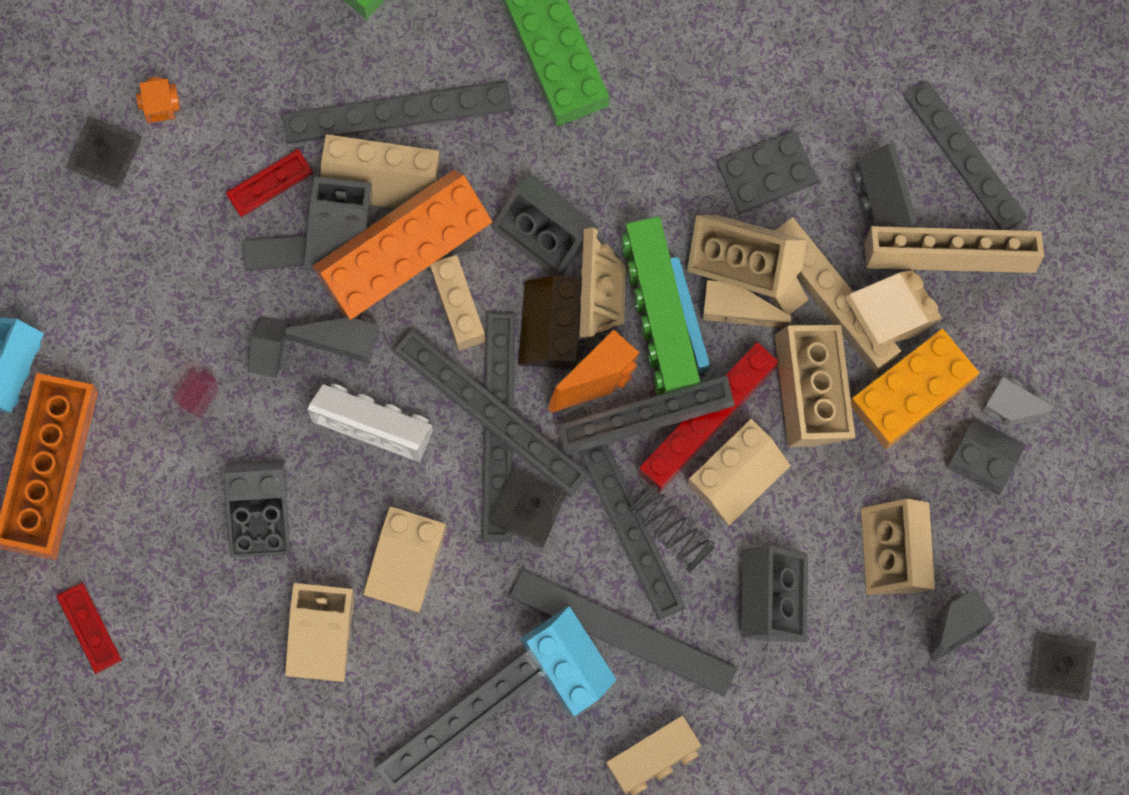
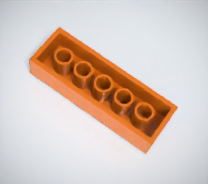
[311,169,492,320]
[0,373,98,561]

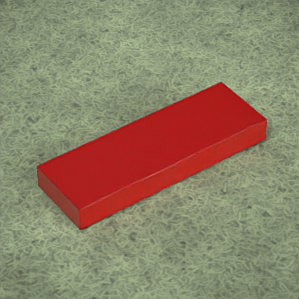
[225,149,314,218]
[56,582,123,674]

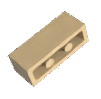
[430,255,485,351]
[606,715,701,795]

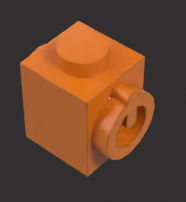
[136,77,180,123]

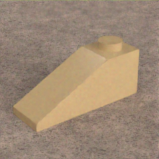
[703,279,791,328]

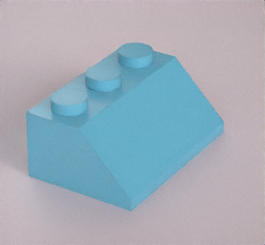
[0,317,44,413]
[520,606,617,716]

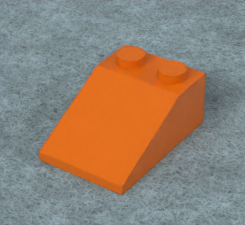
[547,330,640,413]

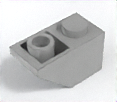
[982,377,1054,427]

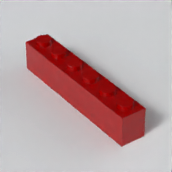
[638,342,779,494]

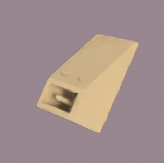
[285,583,355,682]

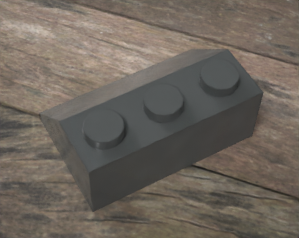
[852,142,917,232]
[491,175,598,276]
[741,546,808,642]
[930,588,995,662]

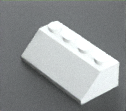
[307,384,433,462]

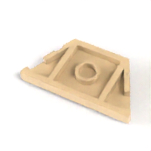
[580,227,626,338]

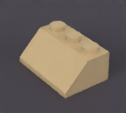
[688,419,791,526]
[861,499,935,595]

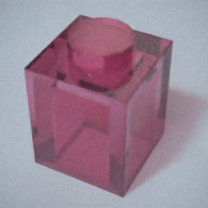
[173,370,219,419]

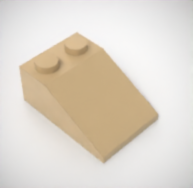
[845,270,942,347]
[363,506,447,613]

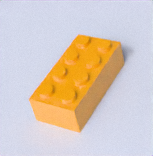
[851,328,980,450]

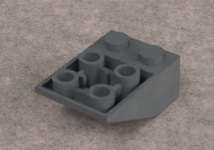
[304,177,373,271]
[224,460,290,558]

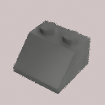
[947,418,1025,496]

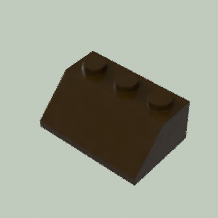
[518,275,582,369]

